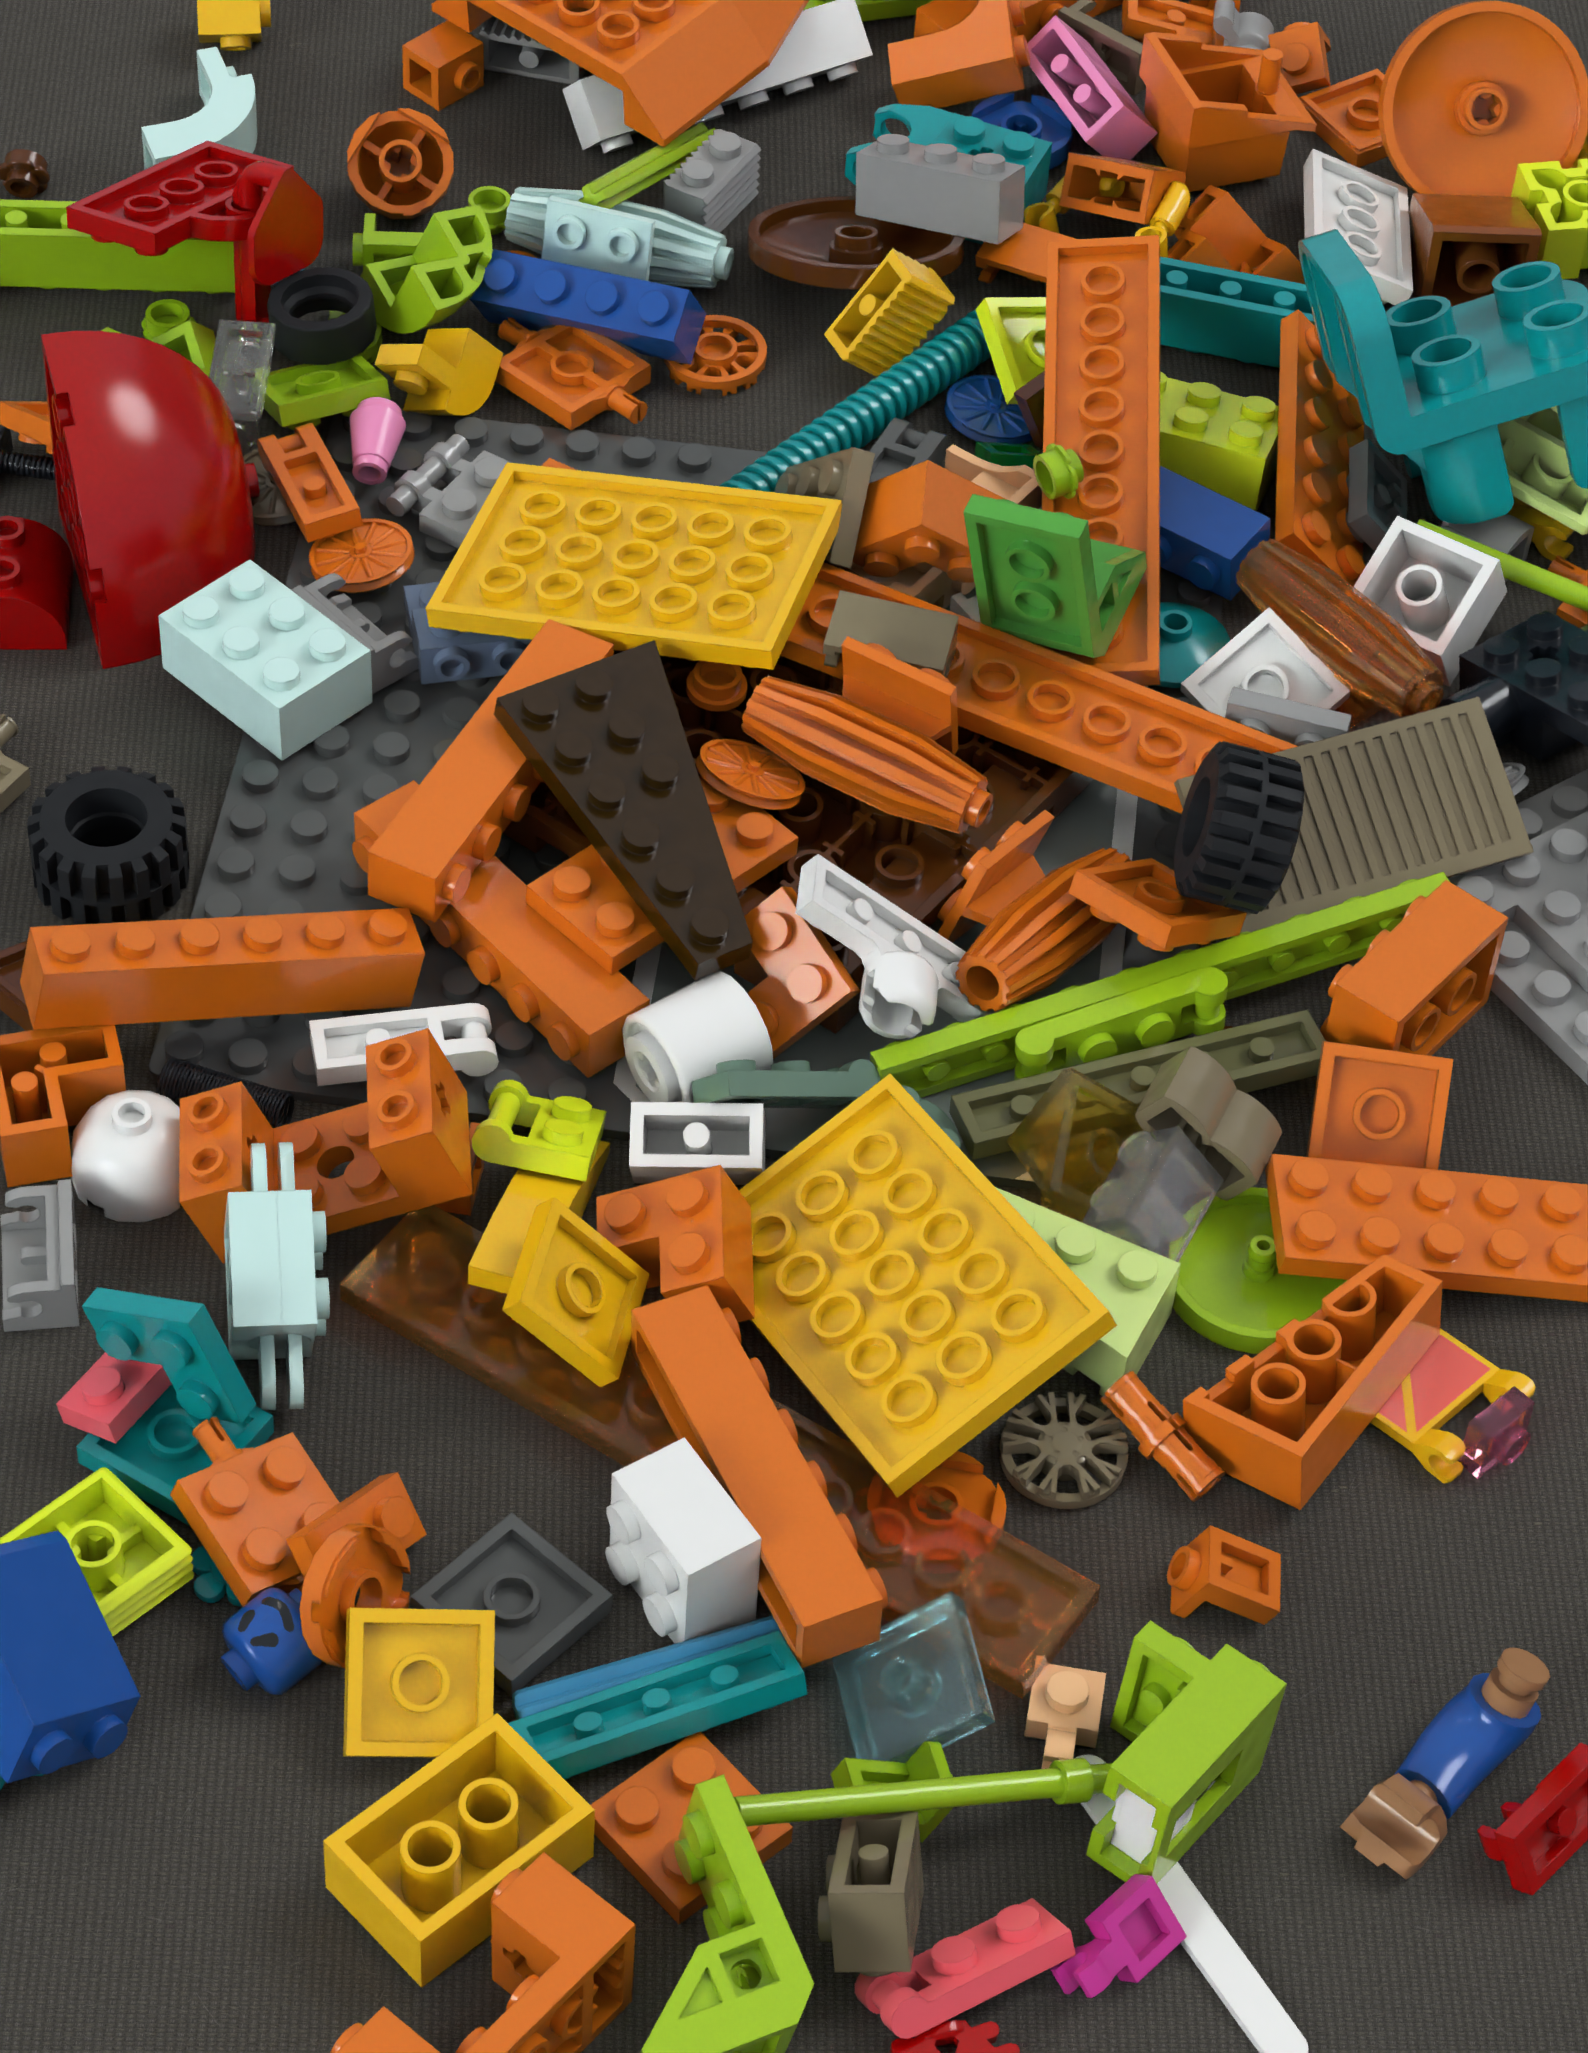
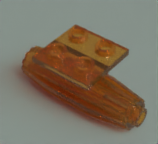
[1236,539,1444,729]

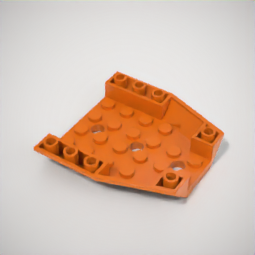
[431,0,809,147]

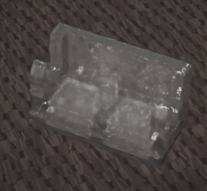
[209,319,276,446]

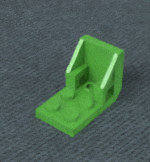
[963,494,1147,658]

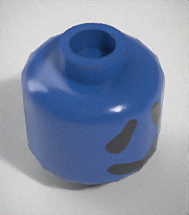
[220,1588,323,1695]

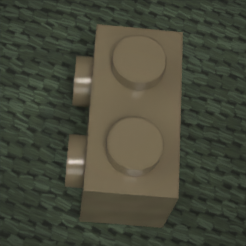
[818,1811,924,1977]

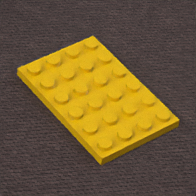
[425,462,842,670]
[739,1073,1117,1498]

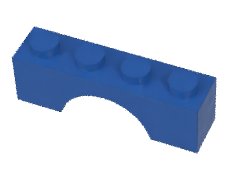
[470,249,706,365]

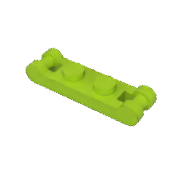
[1014,967,1228,1080]

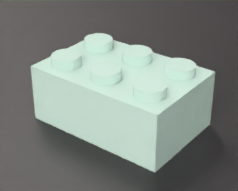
[158,559,373,761]

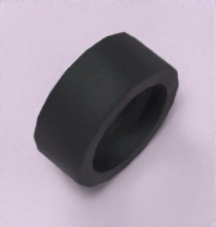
[267,267,377,365]

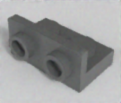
[1346,438,1407,567]

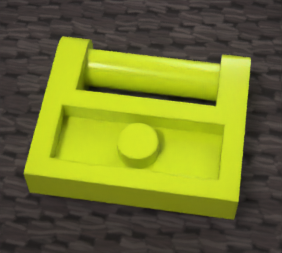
[472,1080,607,1182]

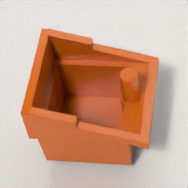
[1139,32,1317,192]

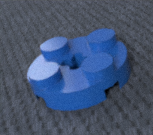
[971,93,1073,170]

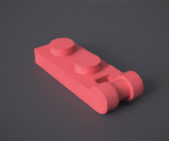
[855,1898,1076,2039]

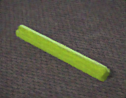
[578,122,716,209]

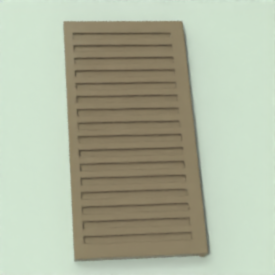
[1174,697,1534,939]

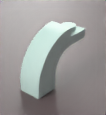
[141,47,257,170]

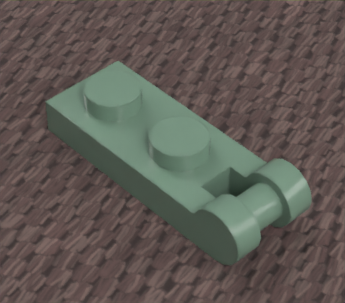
[692,1059,880,1108]

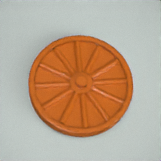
[309,518,415,593]
[696,739,806,810]

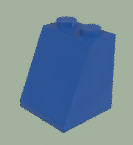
[0,1530,140,1783]

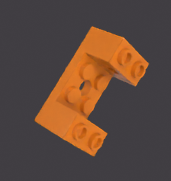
[179,1028,473,1264]
[330,1852,636,2053]

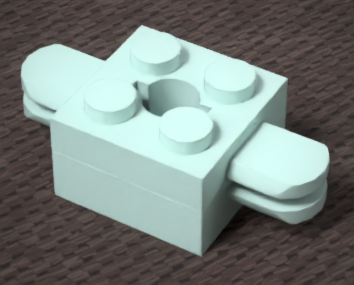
[224,1142,330,1410]

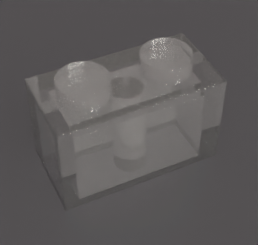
[1082,1126,1224,1262]

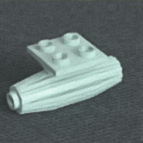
[504,187,734,289]

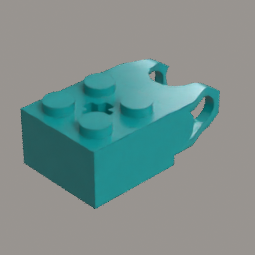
[845,104,1052,245]

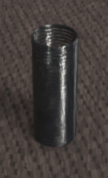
[156,1057,294,1128]

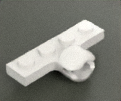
[795,854,1002,1039]

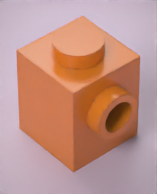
[402,20,484,111]

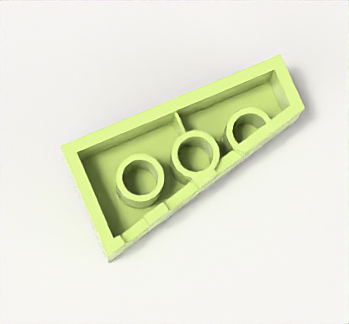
[995,1187,1181,1396]

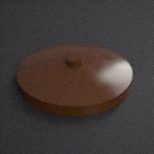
[748,196,965,290]

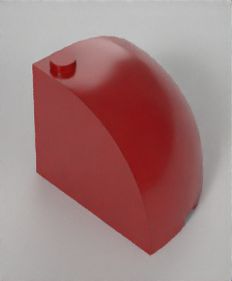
[41,331,260,669]

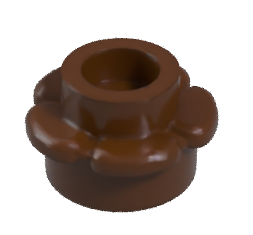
[0,149,50,198]

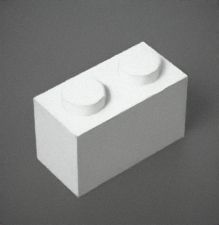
[629,1102,766,1185]

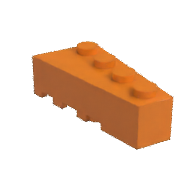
[1183,1254,1443,1510]

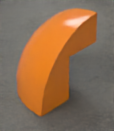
[1168,185,1305,284]

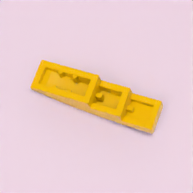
[468,1141,610,1294]

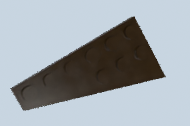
[494,640,753,980]

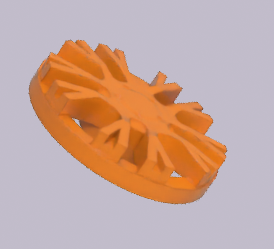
[664,315,767,396]

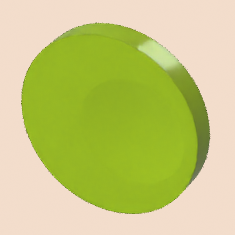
[1163,1187,1347,1354]

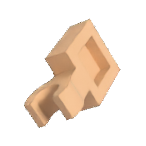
[1024,1662,1106,1769]

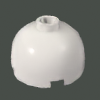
[71,1090,180,1222]

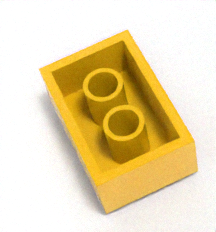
[323,1713,595,1988]

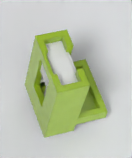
[1086,1620,1287,1884]

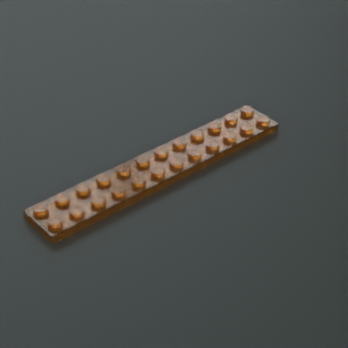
[340,1205,1100,1699]

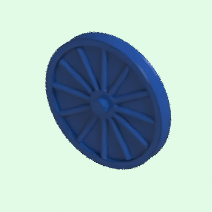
[944,375,1032,444]

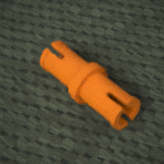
[1100,1371,1225,1502]

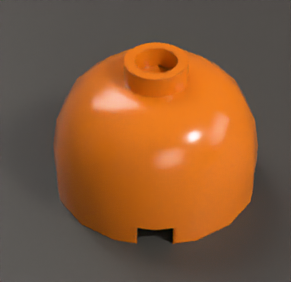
[347,108,454,219]

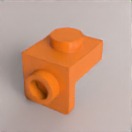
[1268,22,1331,95]

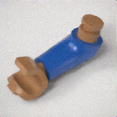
[1340,1647,1550,1880]

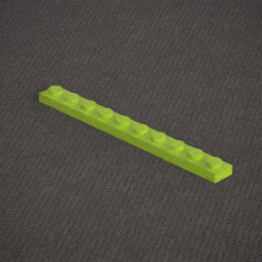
[870,872,1450,1098]

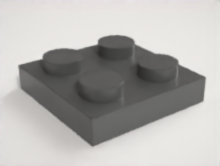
[410,1512,613,1697]

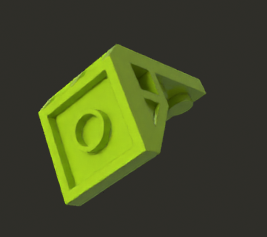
[640,1774,814,2053]

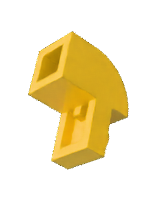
[374,328,503,416]

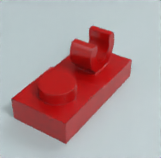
[1477,1743,1588,1896]

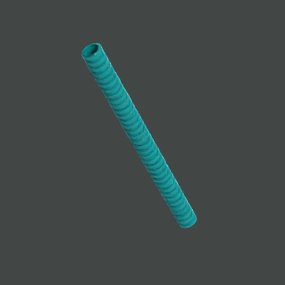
[720,309,991,492]

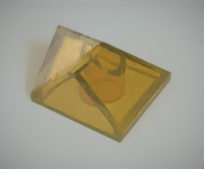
[1007,1068,1159,1240]

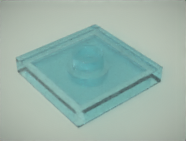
[832,1591,995,1763]

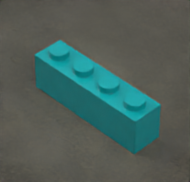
[1160,256,1315,368]

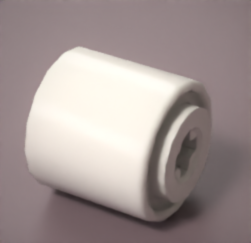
[622,971,773,1103]

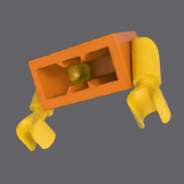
[1024,152,1190,258]

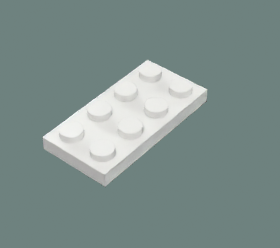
[1303,148,1413,305]

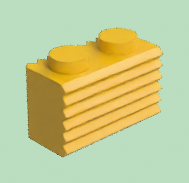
[824,248,955,377]

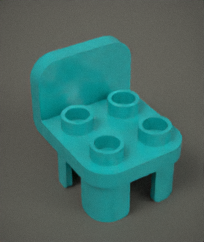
[1298,229,1588,524]

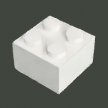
[1339,516,1507,687]
[605,1437,762,1644]

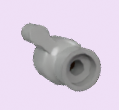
[1213,0,1274,50]

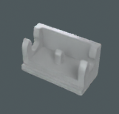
[291,573,418,694]
[1,1179,79,1332]

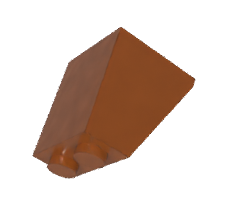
[1409,193,1542,307]

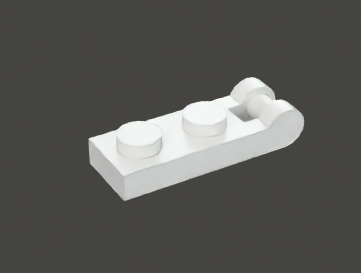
[309,1003,499,1086]

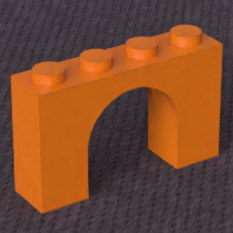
[887,0,1031,109]

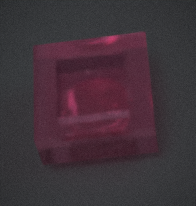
[1458,1386,1535,1479]

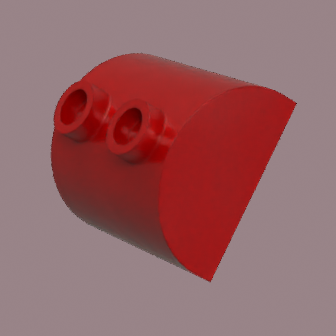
[0,516,74,650]

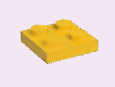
[502,1197,650,1387]
[343,1607,495,1758]

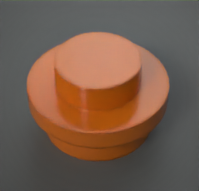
[686,661,747,712]

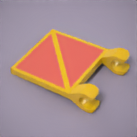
[1370,1328,1536,1483]

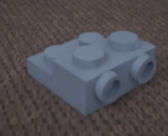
[403,582,532,684]

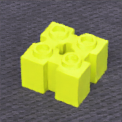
[1511,158,1588,279]

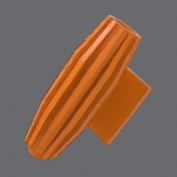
[741,636,993,834]
[937,809,1131,1012]

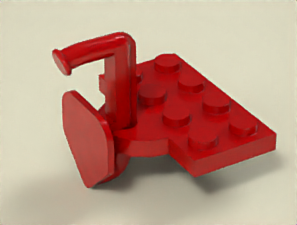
[66,141,324,345]

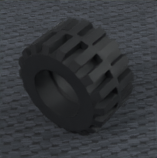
[1174,741,1304,914]
[27,766,190,925]

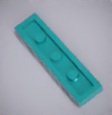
[508,1630,808,1780]

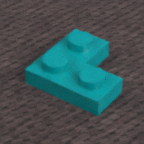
[82,1287,256,1424]

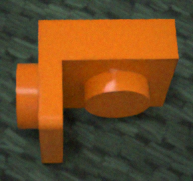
[1167,1525,1281,1625]

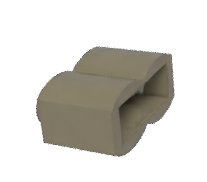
[1135,1046,1282,1201]

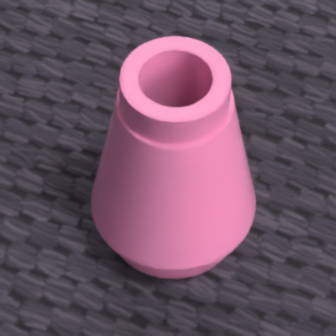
[349,397,406,485]

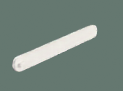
[1075,1754,1309,2053]

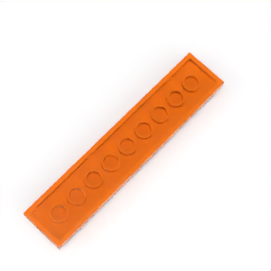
[1039,235,1160,686]
[780,562,1298,814]

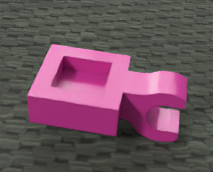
[1050,1874,1187,1998]

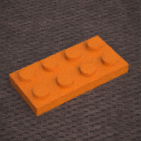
[526,776,799,975]

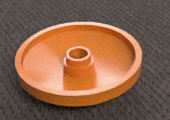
[1378,0,1588,197]

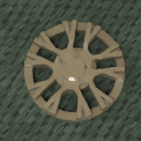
[999,1392,1128,1509]

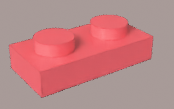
[56,1352,172,1444]

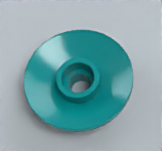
[1157,602,1230,688]

